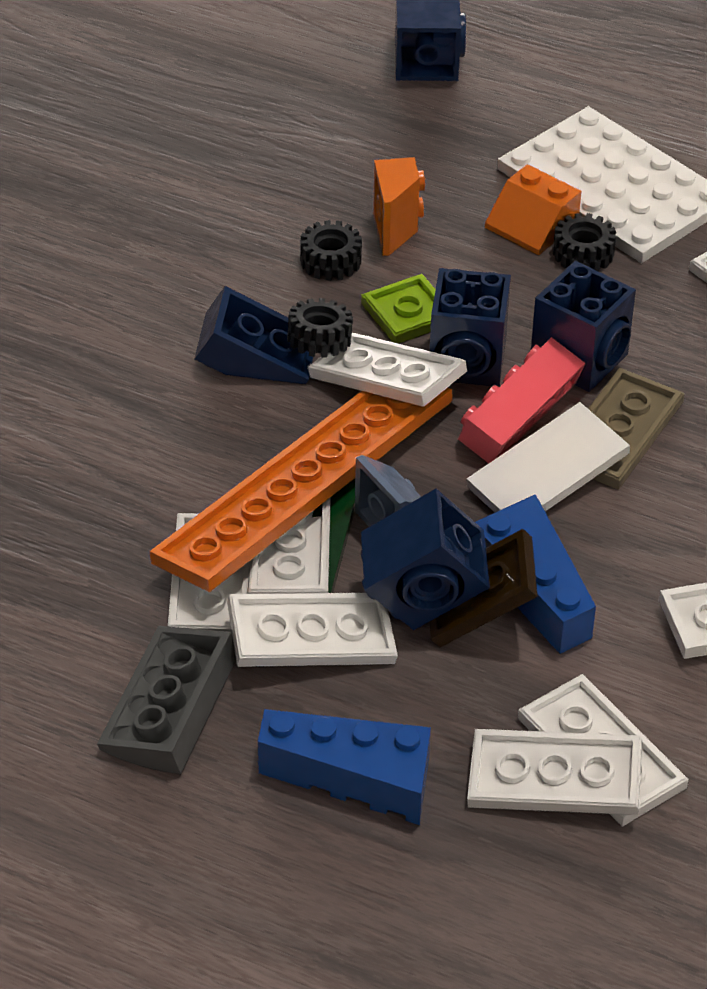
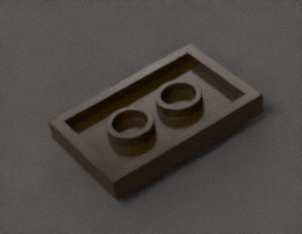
[430,529,538,647]

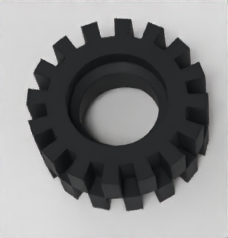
[553,213,616,271]
[300,220,362,281]
[287,298,353,358]

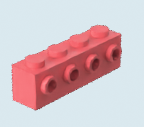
[458,337,585,463]

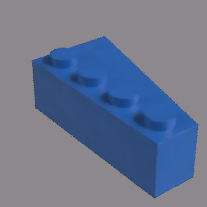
[475,494,596,654]
[258,709,431,825]

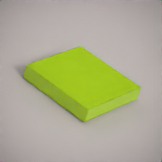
[361,274,436,344]

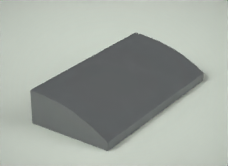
[97,626,236,774]

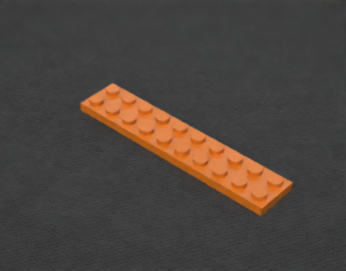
[149,387,453,592]

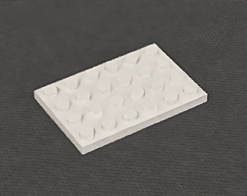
[497,106,707,264]

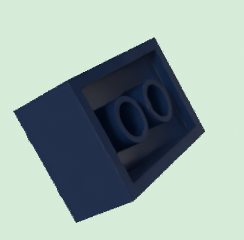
[194,286,313,384]

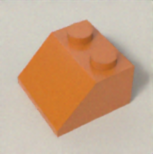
[373,157,425,256]
[485,164,582,255]

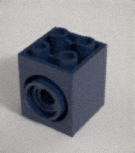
[395,0,466,81]
[531,261,636,392]
[430,268,511,387]
[361,488,490,630]

